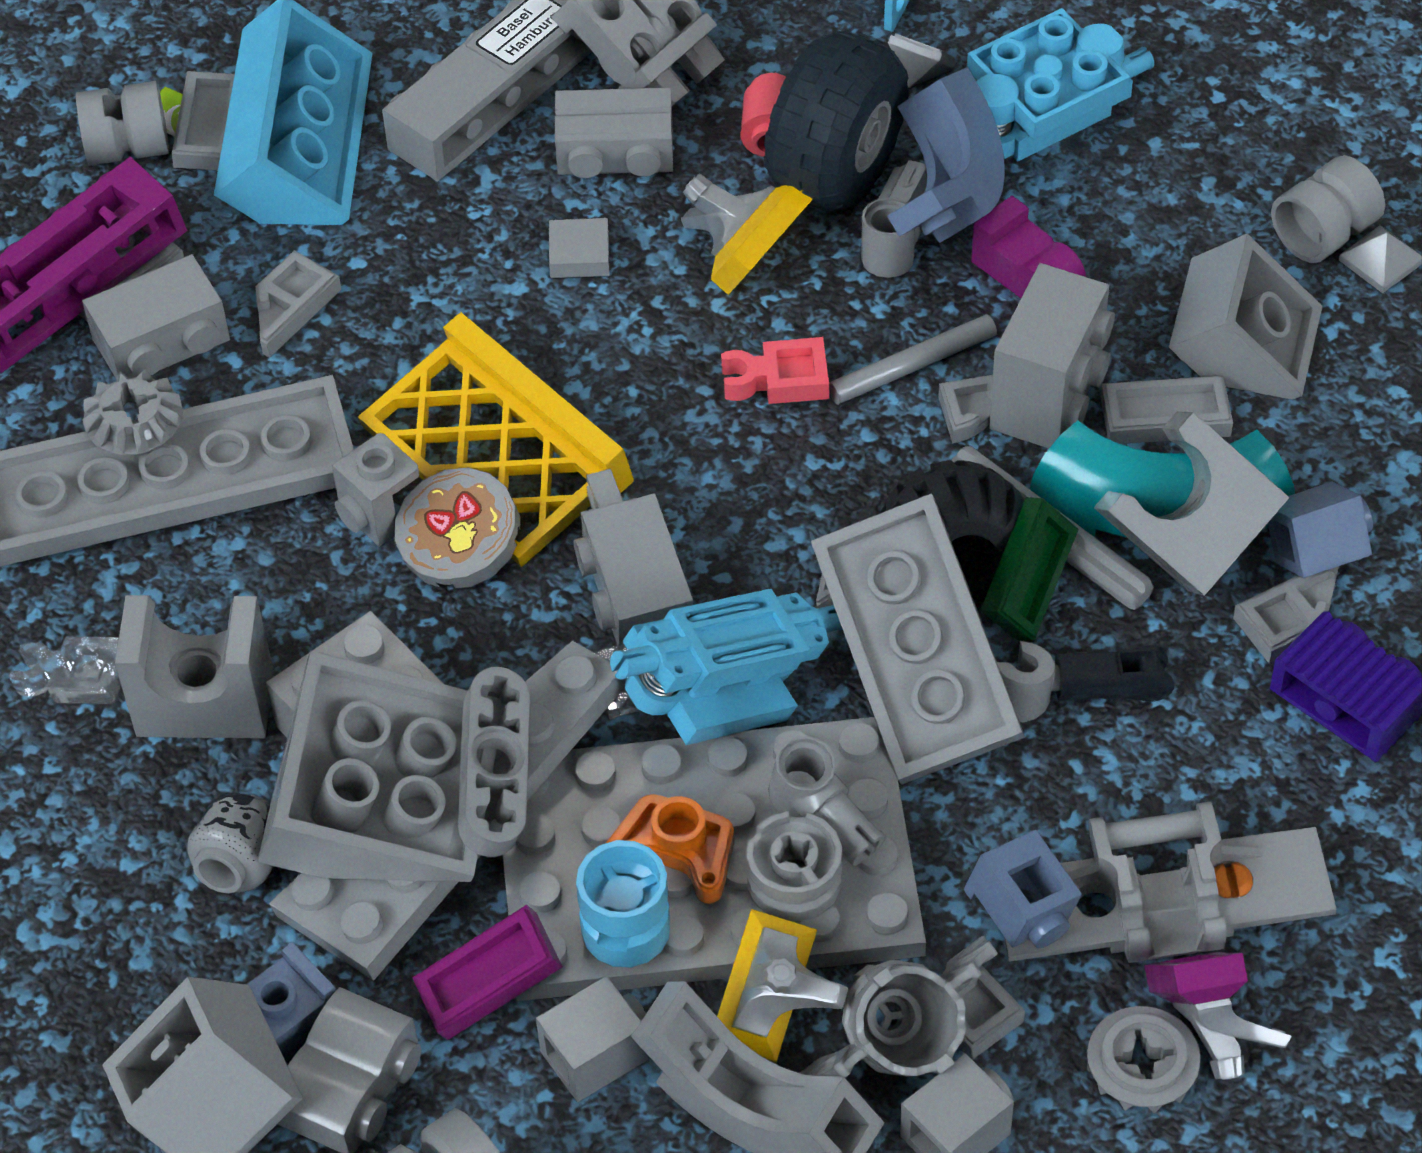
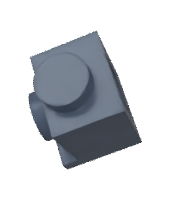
[963,830,1082,949]
[246,942,336,1063]

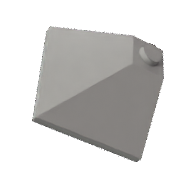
[258,650,505,882]

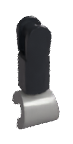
[997,641,1174,722]

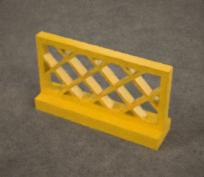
[358,312,634,567]

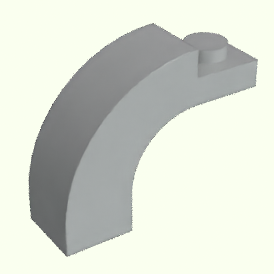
[631,981,884,1153]

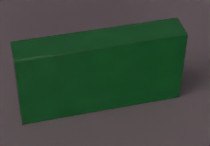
[980,497,1079,642]

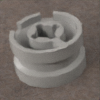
[746,811,842,921]

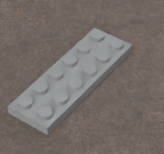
[0,375,354,566]

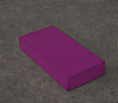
[412,905,563,1040]

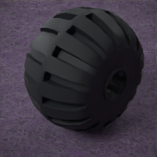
[880,460,1024,607]

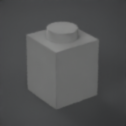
[536,976,648,1103]
[900,1053,1014,1153]

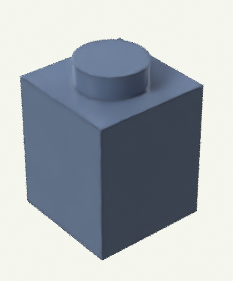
[1268,481,1373,578]

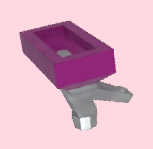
[1144,952,1292,1080]

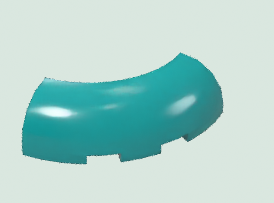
[1029,420,1295,547]

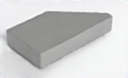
[255,250,341,358]
[1233,566,1339,664]

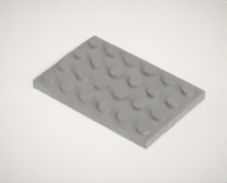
[503,717,926,1001]

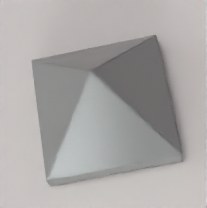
[888,33,957,88]
[1339,225,1422,293]

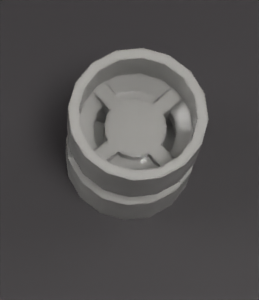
[76,81,170,166]
[1271,155,1386,263]

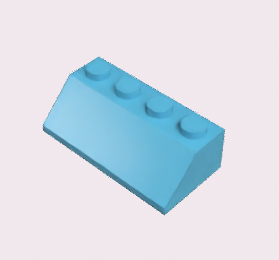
[214,0,373,225]

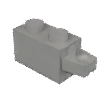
[573,469,693,650]

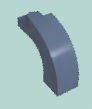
[887,67,1005,243]

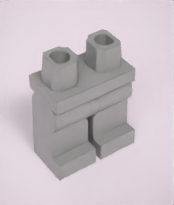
[551,0,725,106]

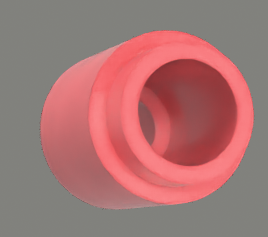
[740,73,786,157]

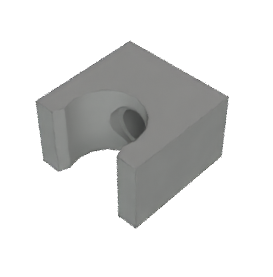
[1094,411,1290,596]
[115,595,274,738]

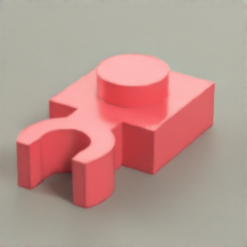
[721,337,829,404]

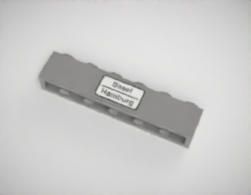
[382,0,592,181]

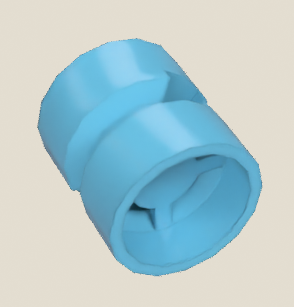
[576,840,670,968]

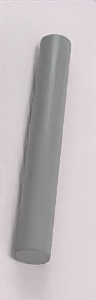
[829,314,997,405]

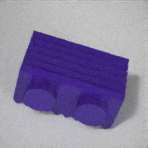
[1270,611,1422,762]

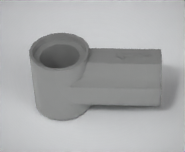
[861,160,927,278]

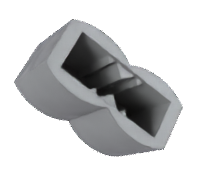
[278,987,421,1153]

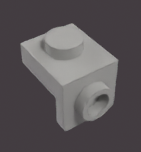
[332,433,419,547]

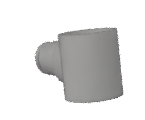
[768,736,886,866]

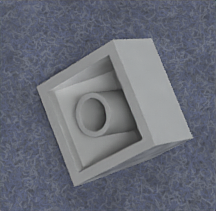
[1169,233,1322,400]

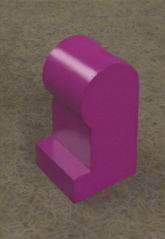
[971,195,1086,298]

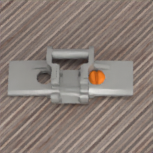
[1004,801,1337,963]

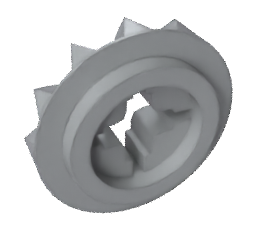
[82,369,183,455]
[1087,1006,1200,1114]

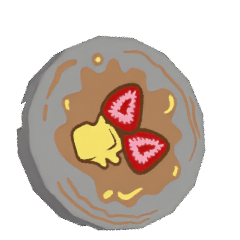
[395,467,520,588]

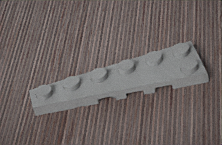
[269,641,626,981]

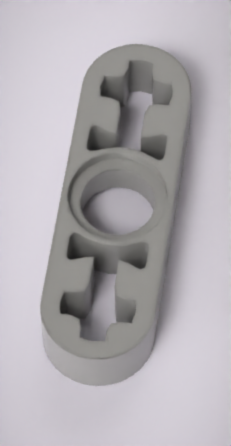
[458,667,530,857]

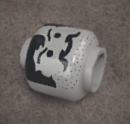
[187,793,274,894]

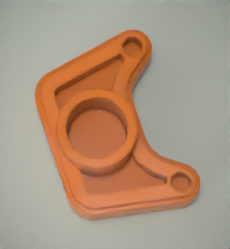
[606,794,734,904]

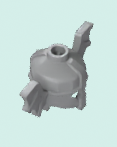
[800,935,998,1078]

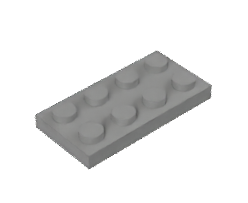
[811,493,1025,784]

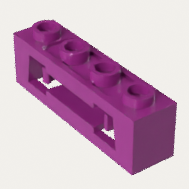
[0,157,188,374]

